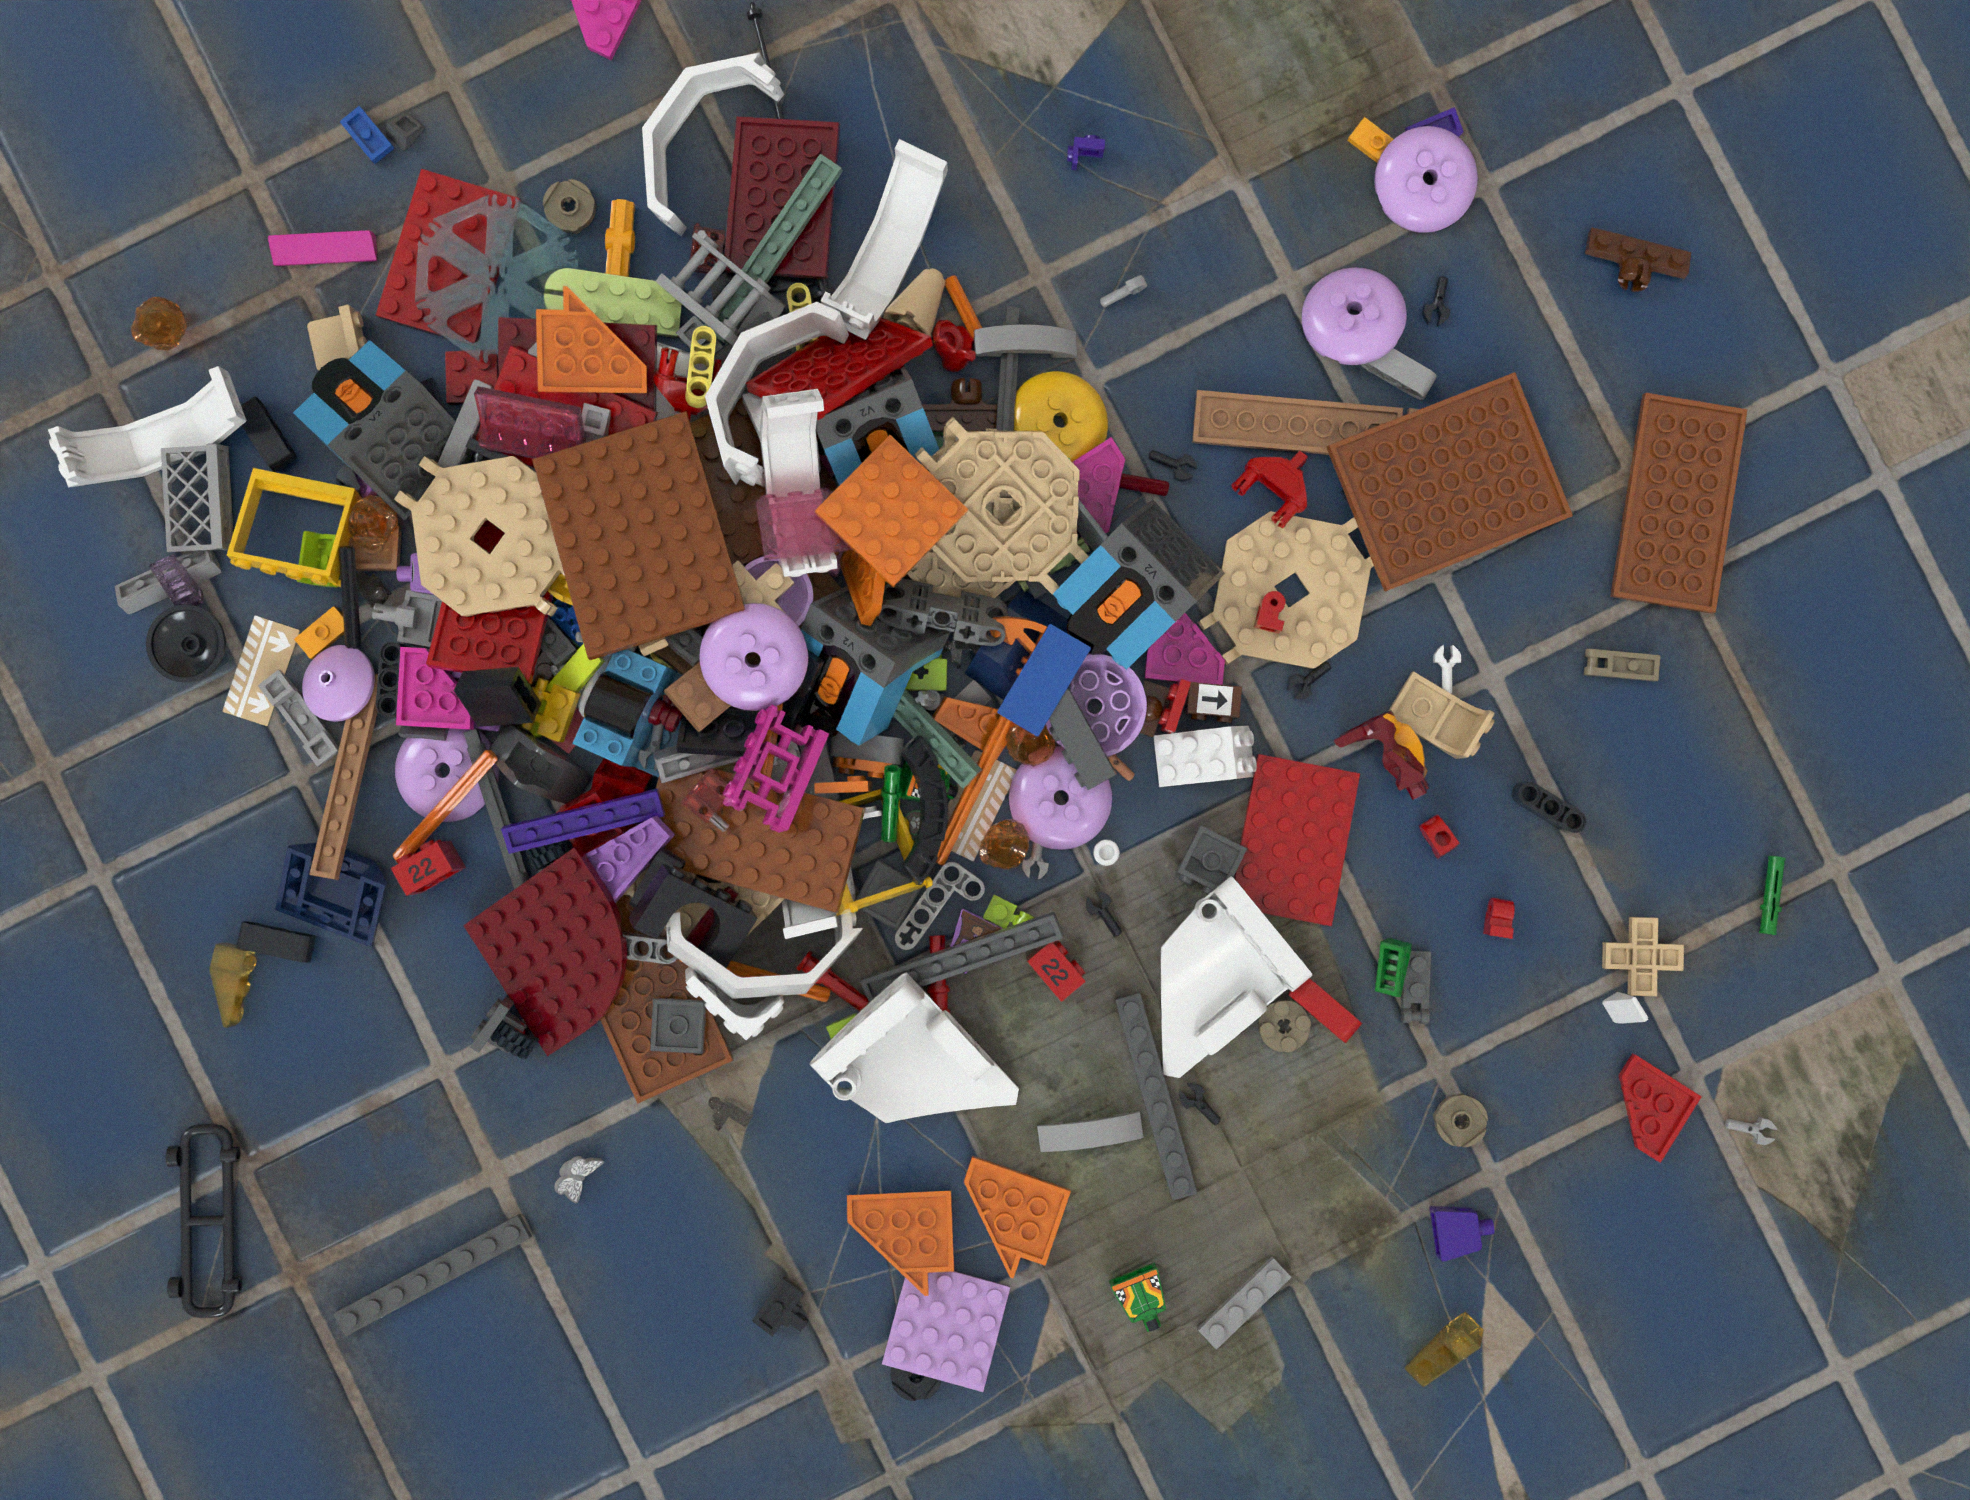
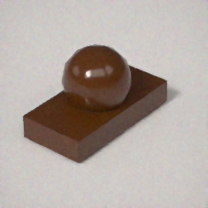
[1140,680,1169,738]

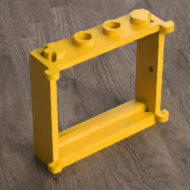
[227,468,366,587]
[836,789,933,916]

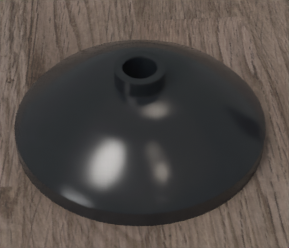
[146,605,226,683]

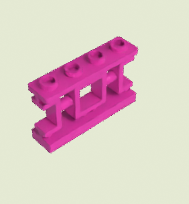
[723,705,829,833]

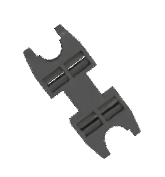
[878,579,1008,646]

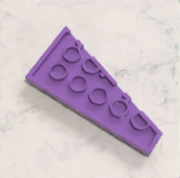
[585,816,675,903]

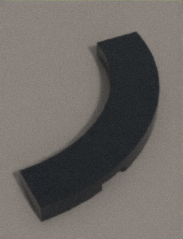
[900,736,948,885]

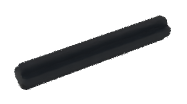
[339,546,361,649]

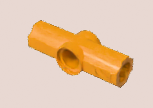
[605,199,635,277]

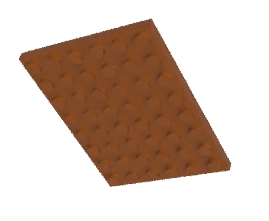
[1326,372,1573,592]
[532,411,745,660]

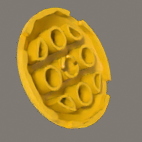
[1014,371,1108,462]

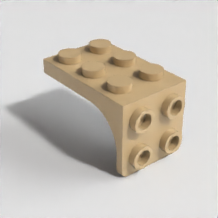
[1388,671,1494,759]

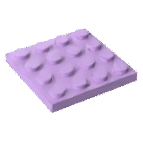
[882,1271,1010,1392]

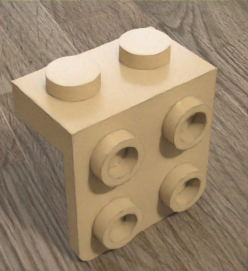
[307,305,367,372]

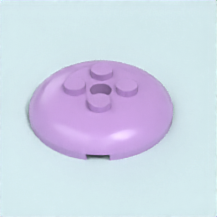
[1374,126,1478,233]
[1302,267,1407,365]
[699,603,808,711]
[1046,654,1147,757]
[395,728,499,822]
[1009,746,1112,850]

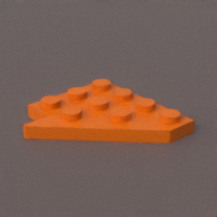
[536,286,647,393]
[839,544,885,626]
[964,1155,1071,1278]
[847,1191,954,1296]

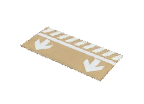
[223,616,300,726]
[947,750,1017,861]

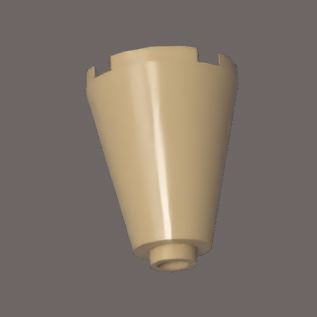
[883,268,945,336]

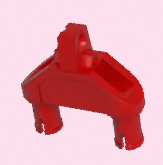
[653,348,725,420]
[1231,451,1308,528]

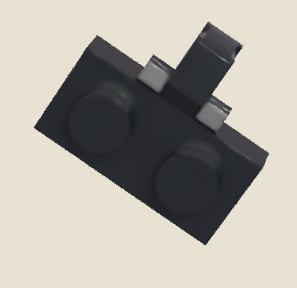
[752,1277,809,1337]

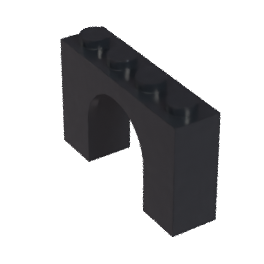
[629,864,758,968]

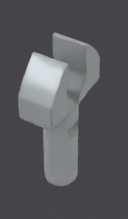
[1100,275,1148,307]
[638,724,664,771]
[1022,842,1049,879]
[1725,1117,1777,1145]

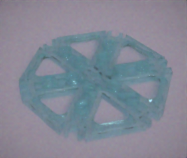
[415,195,578,363]

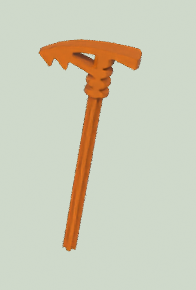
[936,616,1047,865]

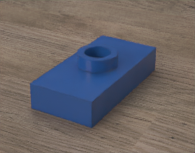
[340,106,394,164]

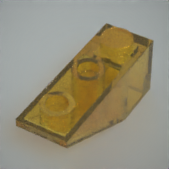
[209,942,256,1028]
[1405,1312,1484,1387]

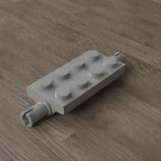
[372,590,442,647]

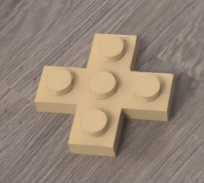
[733,561,795,613]
[1602,917,1684,996]

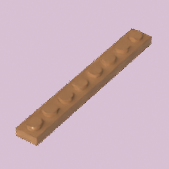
[309,674,378,880]

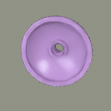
[745,556,813,626]
[302,645,375,722]

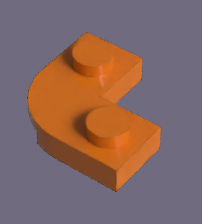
[832,757,892,778]

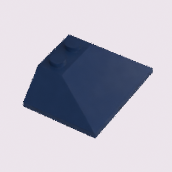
[964,589,1086,700]
[275,843,387,947]

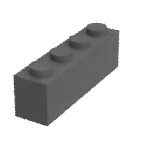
[1049,687,1117,790]

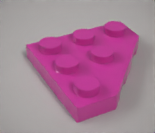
[571,0,642,61]
[1072,437,1125,545]
[1144,613,1225,685]
[396,647,474,730]

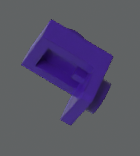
[1067,135,1105,170]

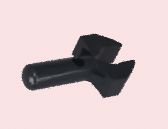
[1422,276,1451,327]
[1149,450,1197,482]
[1286,661,1331,699]
[1086,891,1122,937]
[1179,1083,1221,1125]

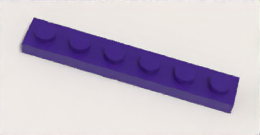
[501,789,665,854]

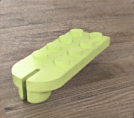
[544,268,681,338]

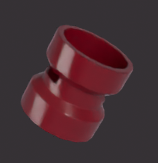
[648,698,682,733]

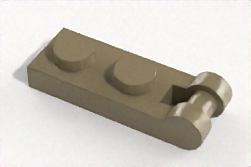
[1583,649,1660,682]

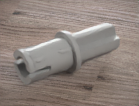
[915,690,945,711]

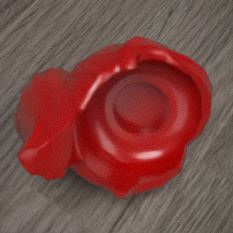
[932,320,976,372]

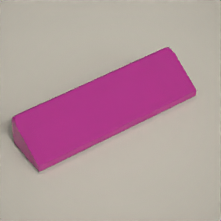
[268,230,377,266]

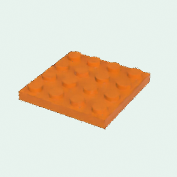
[815,435,968,588]

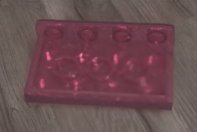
[474,386,586,459]
[755,488,853,560]

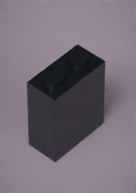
[454,667,541,727]

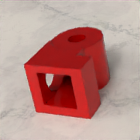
[1254,591,1286,634]
[1419,814,1460,859]
[1483,898,1515,939]

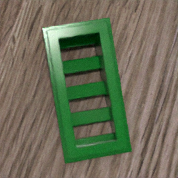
[1375,938,1412,997]

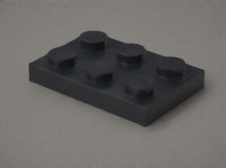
[676,706,759,757]

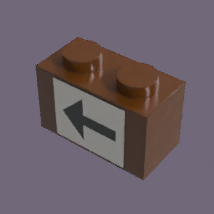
[1185,682,1242,723]

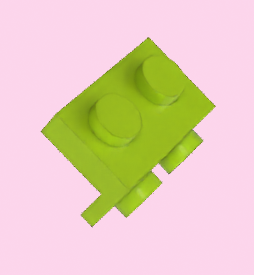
[296,531,340,588]

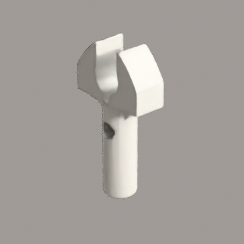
[1433,645,1461,694]

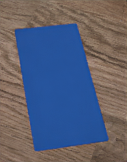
[997,624,1091,737]

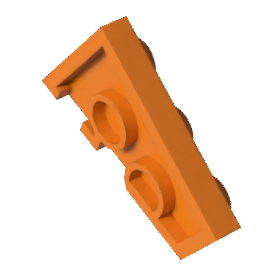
[932,696,1018,759]
[814,776,873,794]

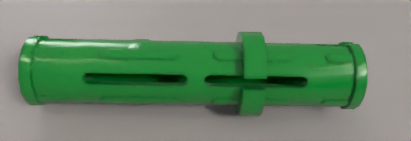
[880,765,902,843]
[1759,856,1786,935]

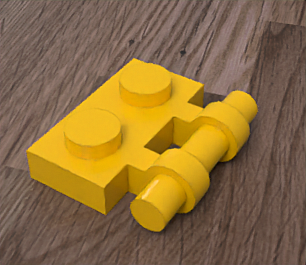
[522,678,581,742]

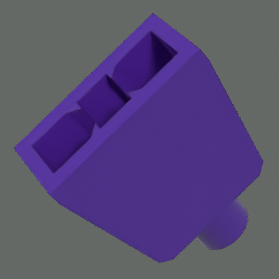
[1429,1206,1495,1262]

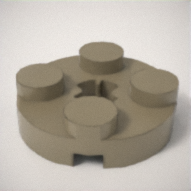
[543,179,597,234]
[1258,1000,1311,1052]
[1433,1093,1488,1147]

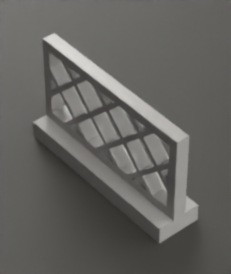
[161,444,233,552]

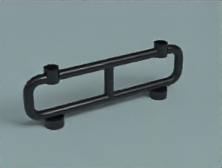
[166,1124,242,1318]

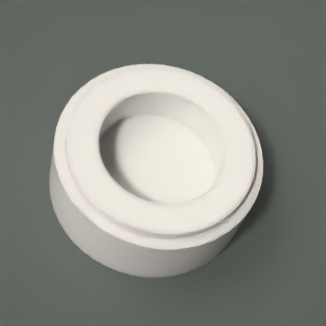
[1093,840,1120,866]

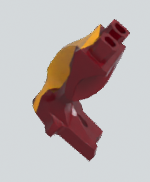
[1334,710,1430,800]

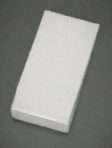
[1602,992,1648,1023]

